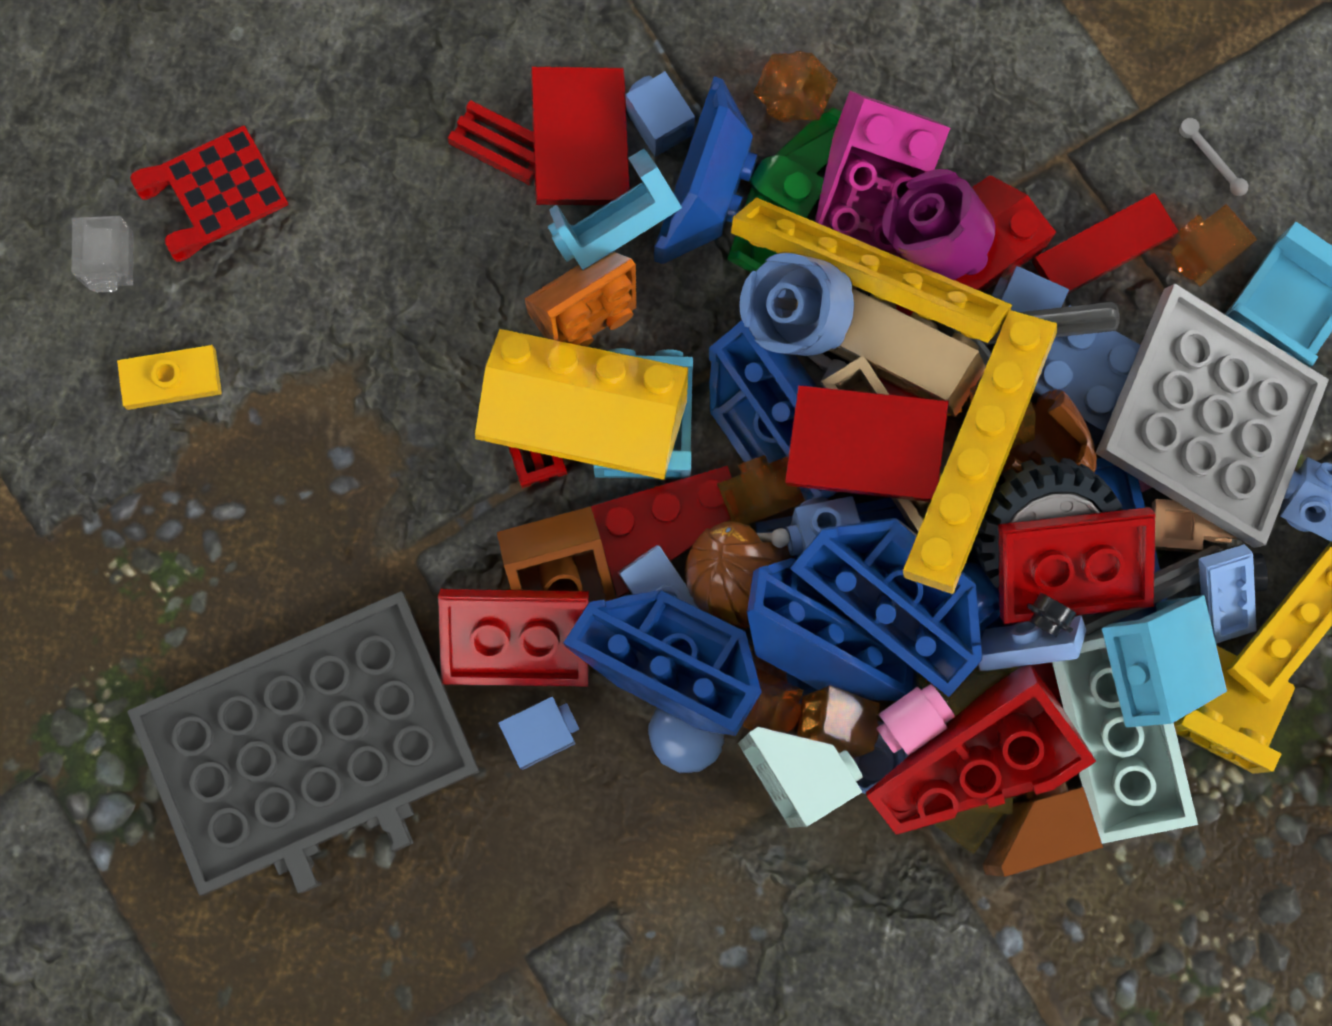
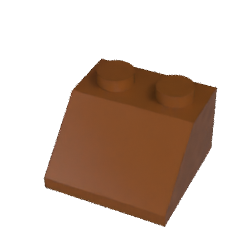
[497,506,616,602]
[982,782,1103,877]

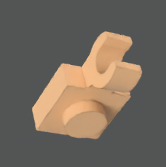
[1152,499,1238,553]

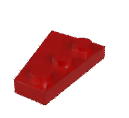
[591,466,742,598]

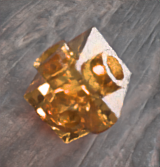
[753,51,838,122]

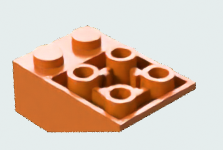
[525,252,636,347]

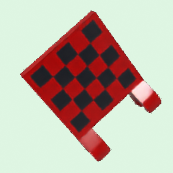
[130,125,288,262]

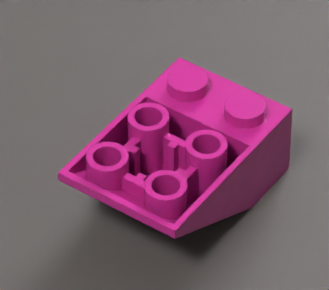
[815,91,950,258]

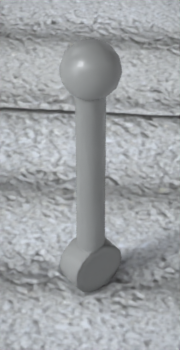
[1179,118,1249,197]
[756,528,790,548]

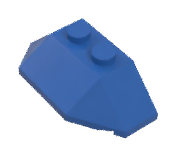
[654,76,758,264]
[709,320,838,501]
[790,518,982,697]
[747,558,914,701]
[563,590,762,736]

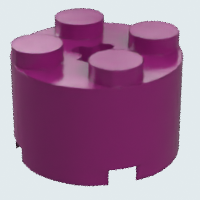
[882,169,995,280]

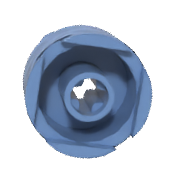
[740,253,854,356]

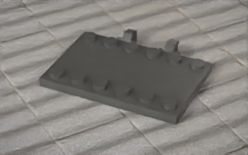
[127,591,480,896]

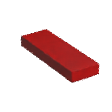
[1032,193,1179,295]

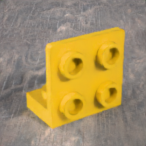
[1174,645,1295,774]

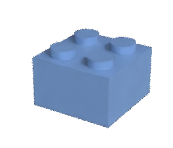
[1029,305,1140,446]

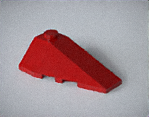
[896,175,1056,316]
[866,665,1096,835]

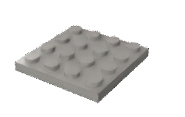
[1096,284,1329,548]

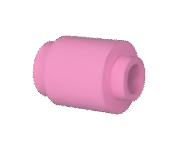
[876,683,955,756]

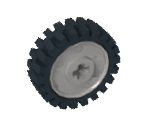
[973,457,1123,589]

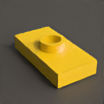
[117,345,222,410]

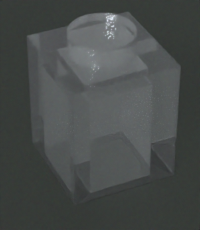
[72,216,133,293]

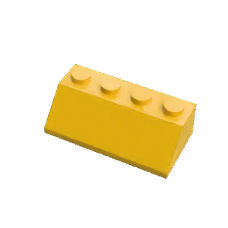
[475,329,688,480]

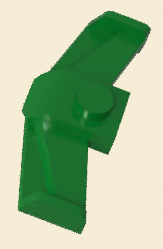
[728,107,842,273]

